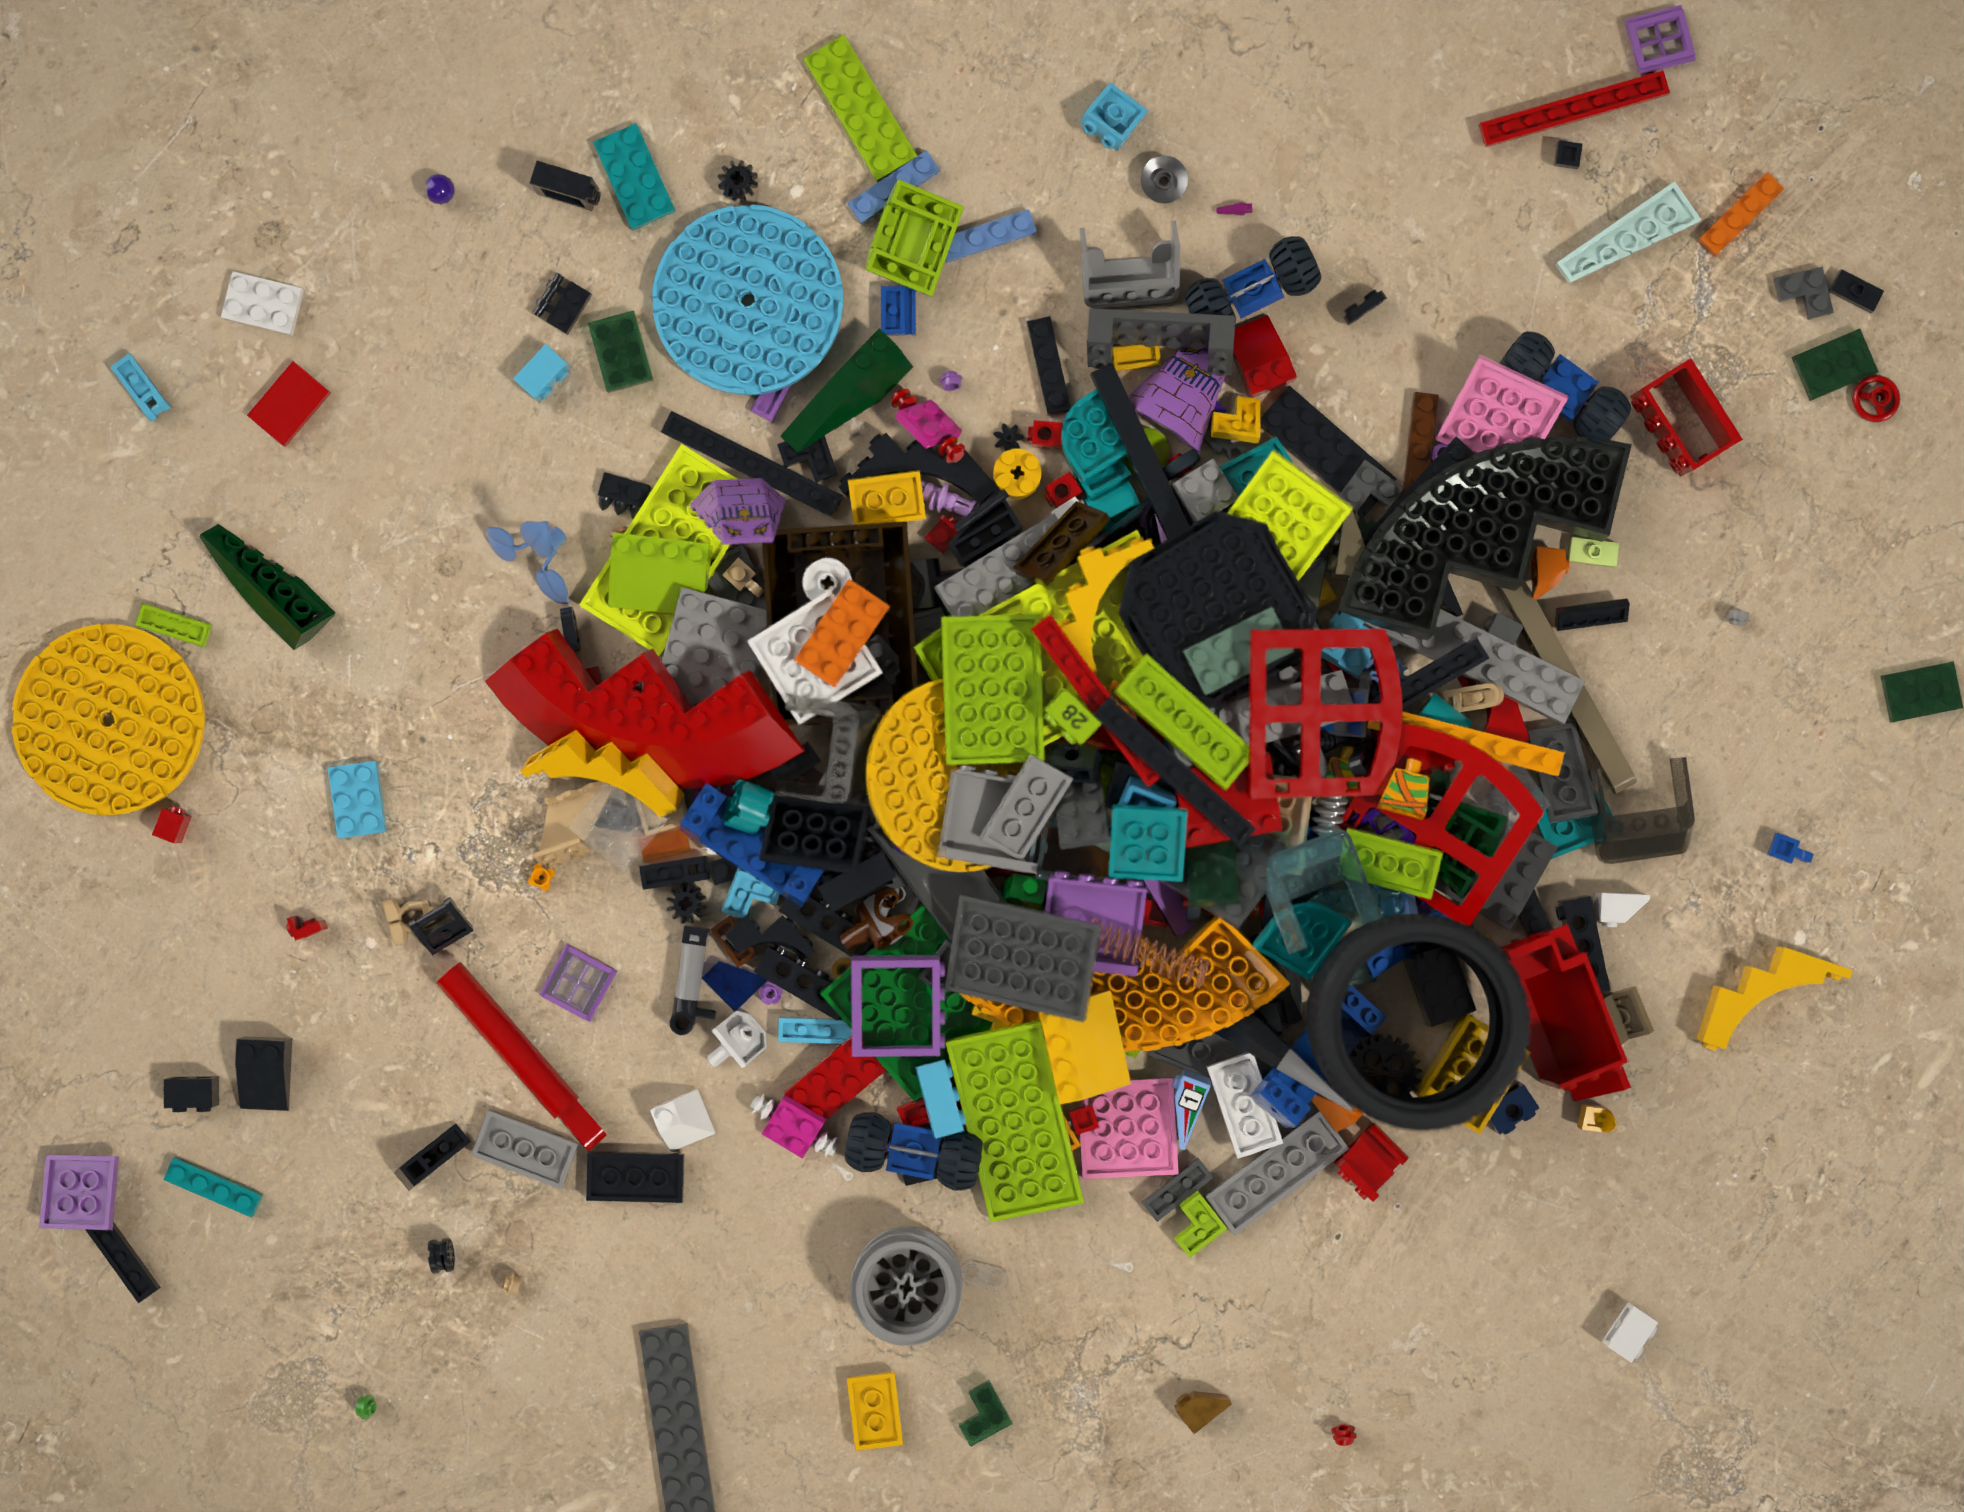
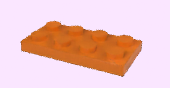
[794,579,890,688]

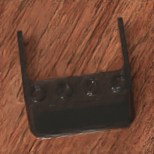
[775,694,884,804]
[1588,757,1695,864]

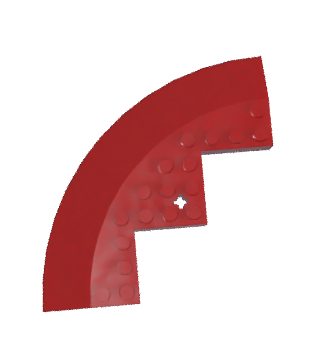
[485,628,805,789]

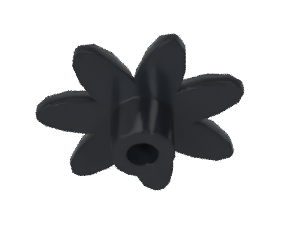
[993,423,1024,451]

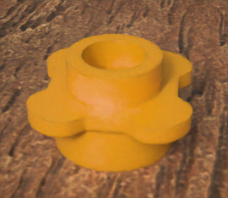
[528,864,556,891]

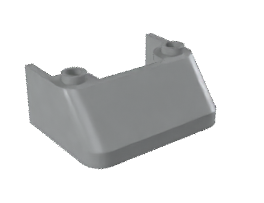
[1080,221,1180,309]

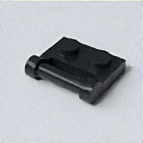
[408,897,474,956]

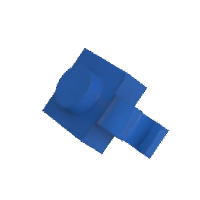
[1767,833,1814,864]

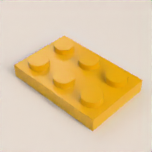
[848,470,926,525]
[847,1371,904,1451]

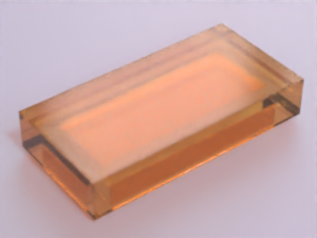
[639,829,691,862]

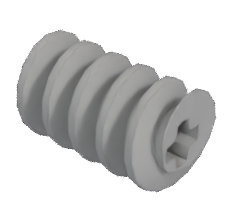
[1309,796,1348,839]

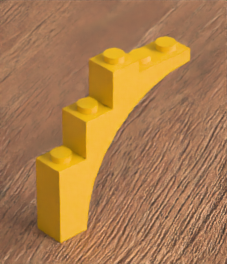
[1057,537,1153,677]

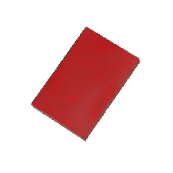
[247,361,331,447]

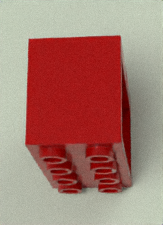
[1630,358,1743,476]

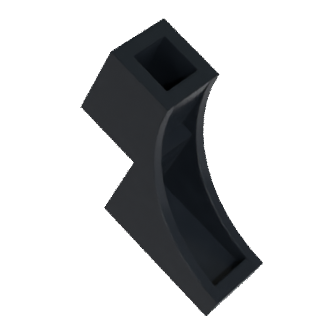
[721,915,814,960]

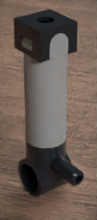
[670,925,716,1035]

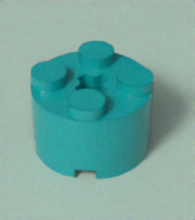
[723,779,774,835]

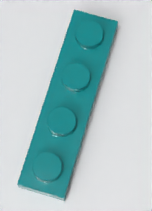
[163,1157,263,1218]

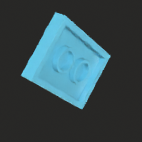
[328,761,387,839]

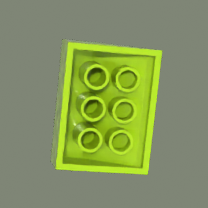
[608,532,713,614]

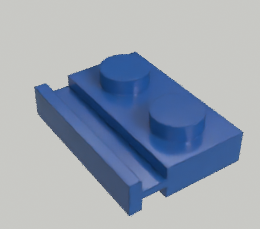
[881,286,916,336]

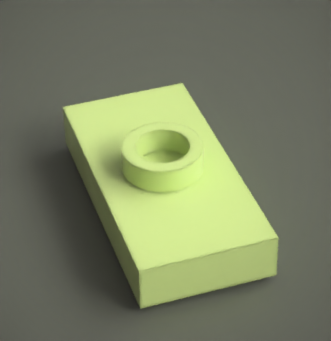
[1568,537,1619,567]

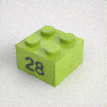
[1043,688,1101,745]

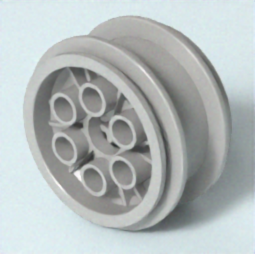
[850,1227,963,1346]

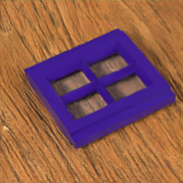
[1346,807,1417,843]

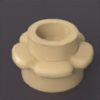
[502,1272,521,1296]

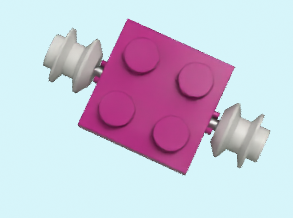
[750,1093,839,1159]

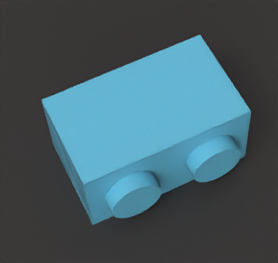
[513,344,570,402]

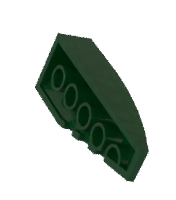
[780,328,913,453]
[200,524,335,650]

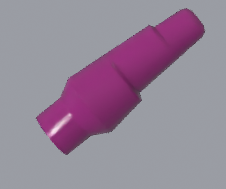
[1216,202,1253,215]

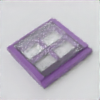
[1625,5,1696,75]
[539,944,617,1022]

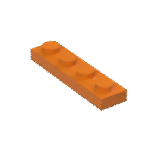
[1698,172,1785,257]

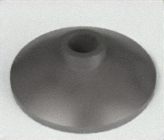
[1140,156,1188,204]

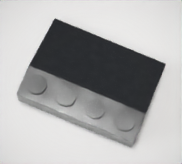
[759,794,871,874]

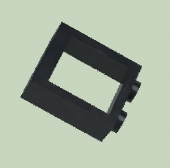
[530,160,601,211]

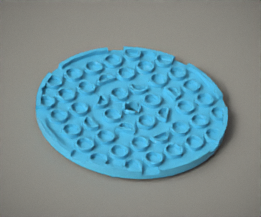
[652,205,844,395]

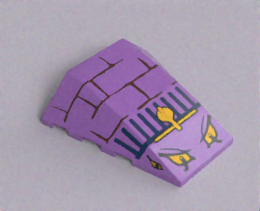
[1128,347,1226,453]
[690,478,786,544]

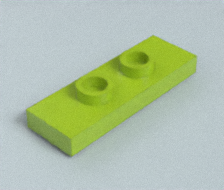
[135,603,213,648]

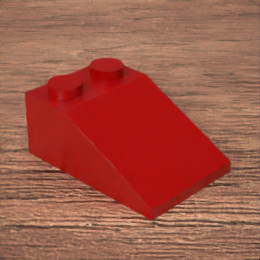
[1233,315,1297,398]

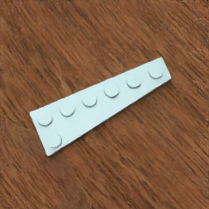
[1555,181,1701,284]

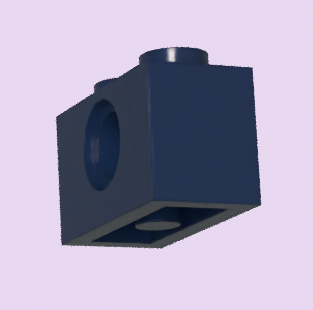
[1488,1082,1540,1135]

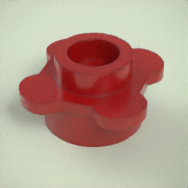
[1331,1424,1357,1446]

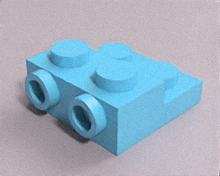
[1080,82,1148,151]
[1321,612,1372,679]

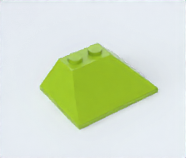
[865,179,965,297]

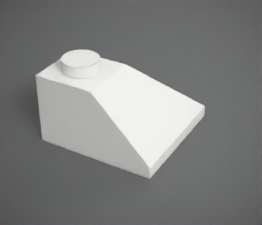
[650,1089,716,1152]

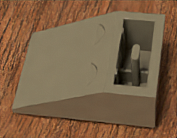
[1326,502,1365,581]

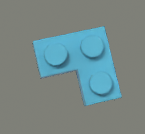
[722,868,780,918]

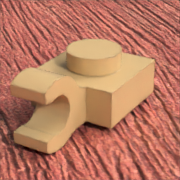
[723,557,764,598]

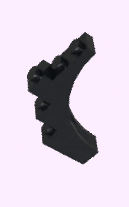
[838,433,997,505]

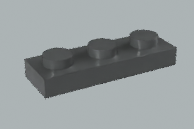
[1142,1158,1214,1222]

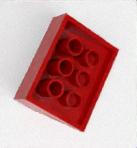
[1175,752,1282,848]

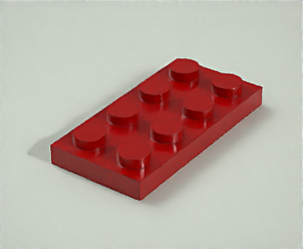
[784,1036,886,1120]

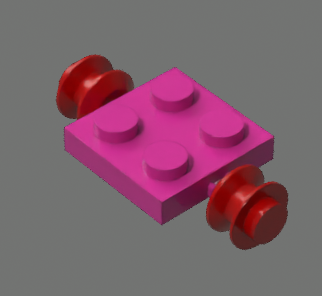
[891,389,965,463]

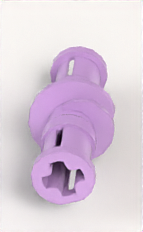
[921,480,978,517]

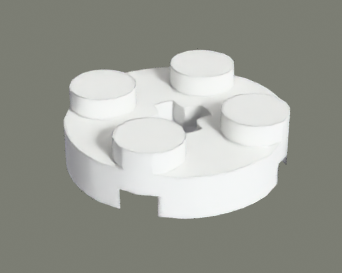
[803,558,852,601]

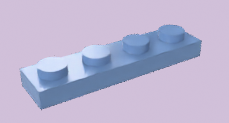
[848,150,940,225]
[945,209,1037,263]

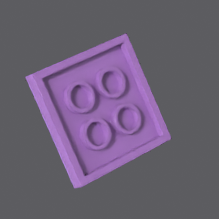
[39,1155,119,1230]

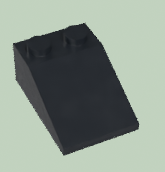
[235,1036,292,1111]

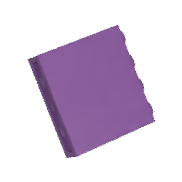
[1045,871,1148,976]

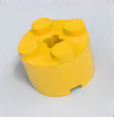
[993,449,1042,500]

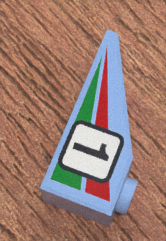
[1172,1068,1211,1150]

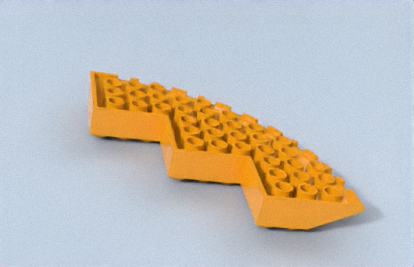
[959,916,1291,1052]

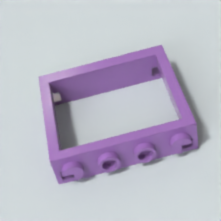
[851,955,945,1057]

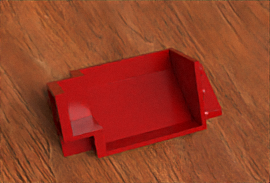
[1500,924,1631,1101]

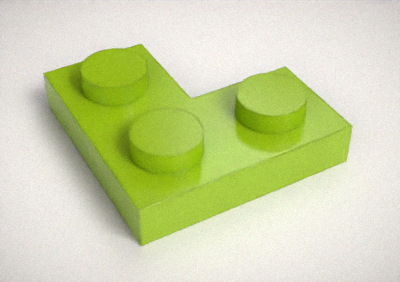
[1174,1190,1227,1258]

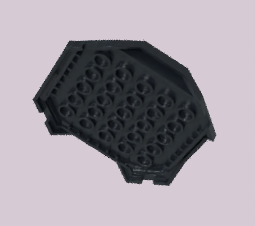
[1118,511,1317,710]

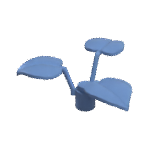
[485,521,570,604]

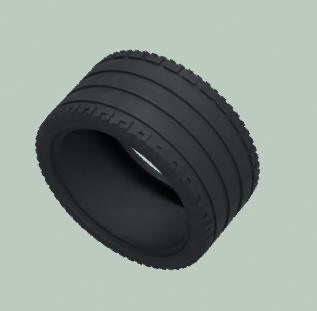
[1306,914,1531,1131]

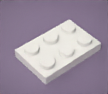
[221,271,304,336]

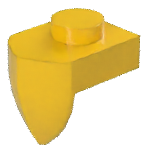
[1577,1104,1617,1133]

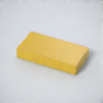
[1112,344,1161,372]

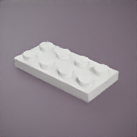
[1206,1052,1283,1159]

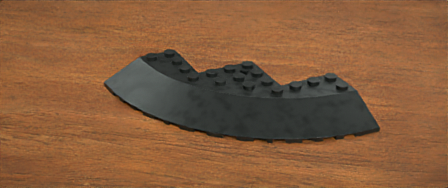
[1338,436,1632,641]

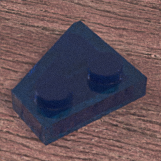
[702,961,768,1012]

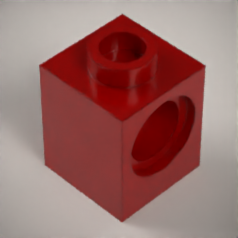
[1027,420,1062,450]
[1043,471,1082,508]

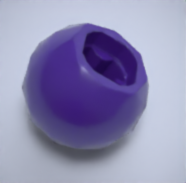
[426,174,455,205]

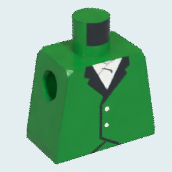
[1001,873,1048,912]

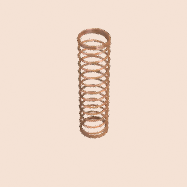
[1092,918,1210,989]

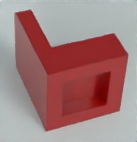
[1143,899,1167,928]

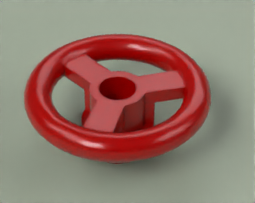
[1852,375,1900,422]

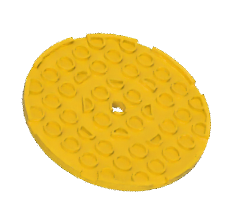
[11,624,206,815]
[866,679,1049,872]

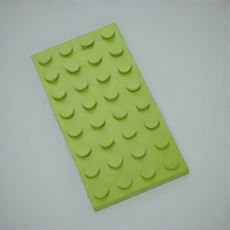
[946,1019,1084,1222]

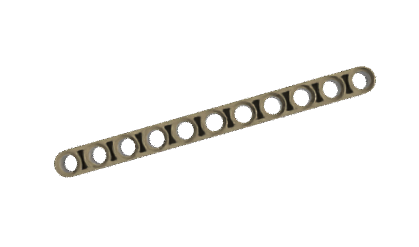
[1496,560,1637,794]

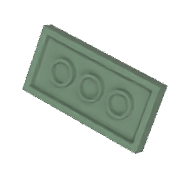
[1183,607,1293,695]

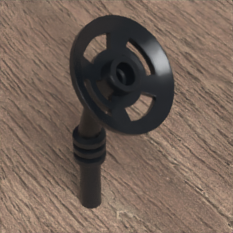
[1268,734,1361,777]

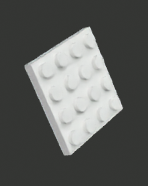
[747,589,883,725]

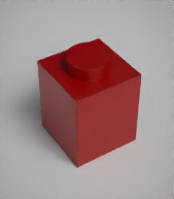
[152,805,192,844]

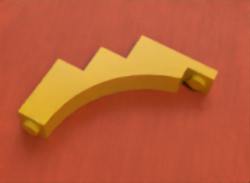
[520,730,685,818]
[1696,946,1853,1051]

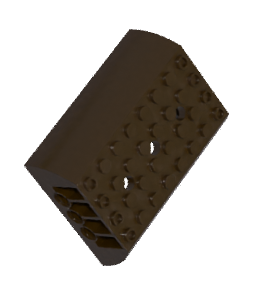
[762,521,918,726]

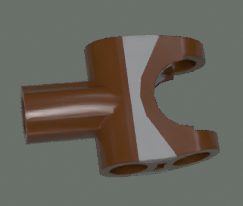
[839,888,913,954]

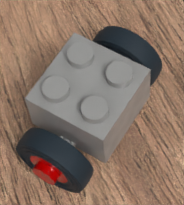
[1162,449,1239,525]

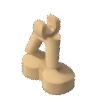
[383,898,442,946]

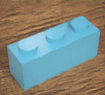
[915,1059,966,1139]

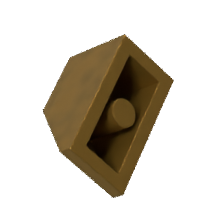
[1174,1391,1232,1434]

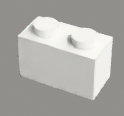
[1602,1302,1658,1363]

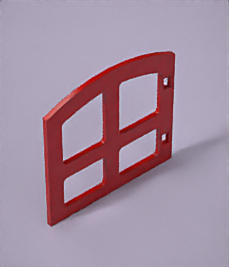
[1249,629,1403,799]
[1334,723,1544,926]

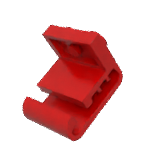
[1334,1122,1409,1202]

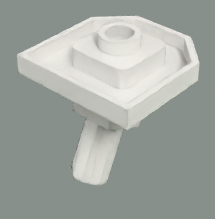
[707,1011,767,1068]

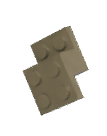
[1602,986,1654,1044]

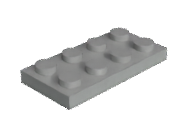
[979,754,1073,861]
[471,1109,579,1189]

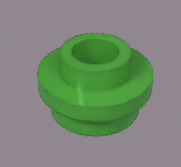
[355,1395,377,1420]

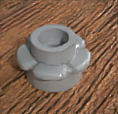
[1726,609,1750,626]

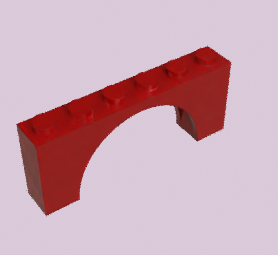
[1371,696,1530,777]

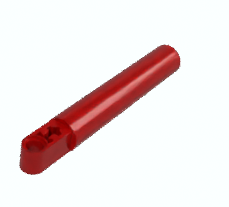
[436,962,607,1152]

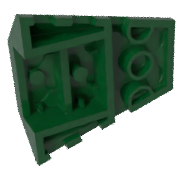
[1392,792,1508,899]

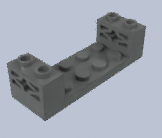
[1087,308,1235,376]

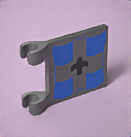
[1320,670,1372,738]

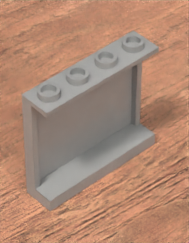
[937,766,1038,874]

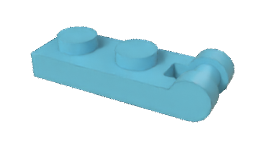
[110,353,172,422]

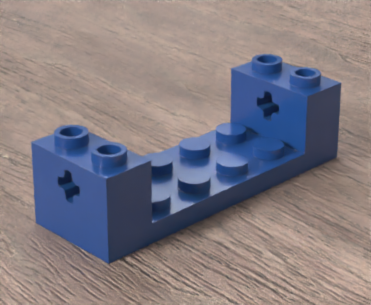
[680,783,826,908]
[1250,985,1387,1128]

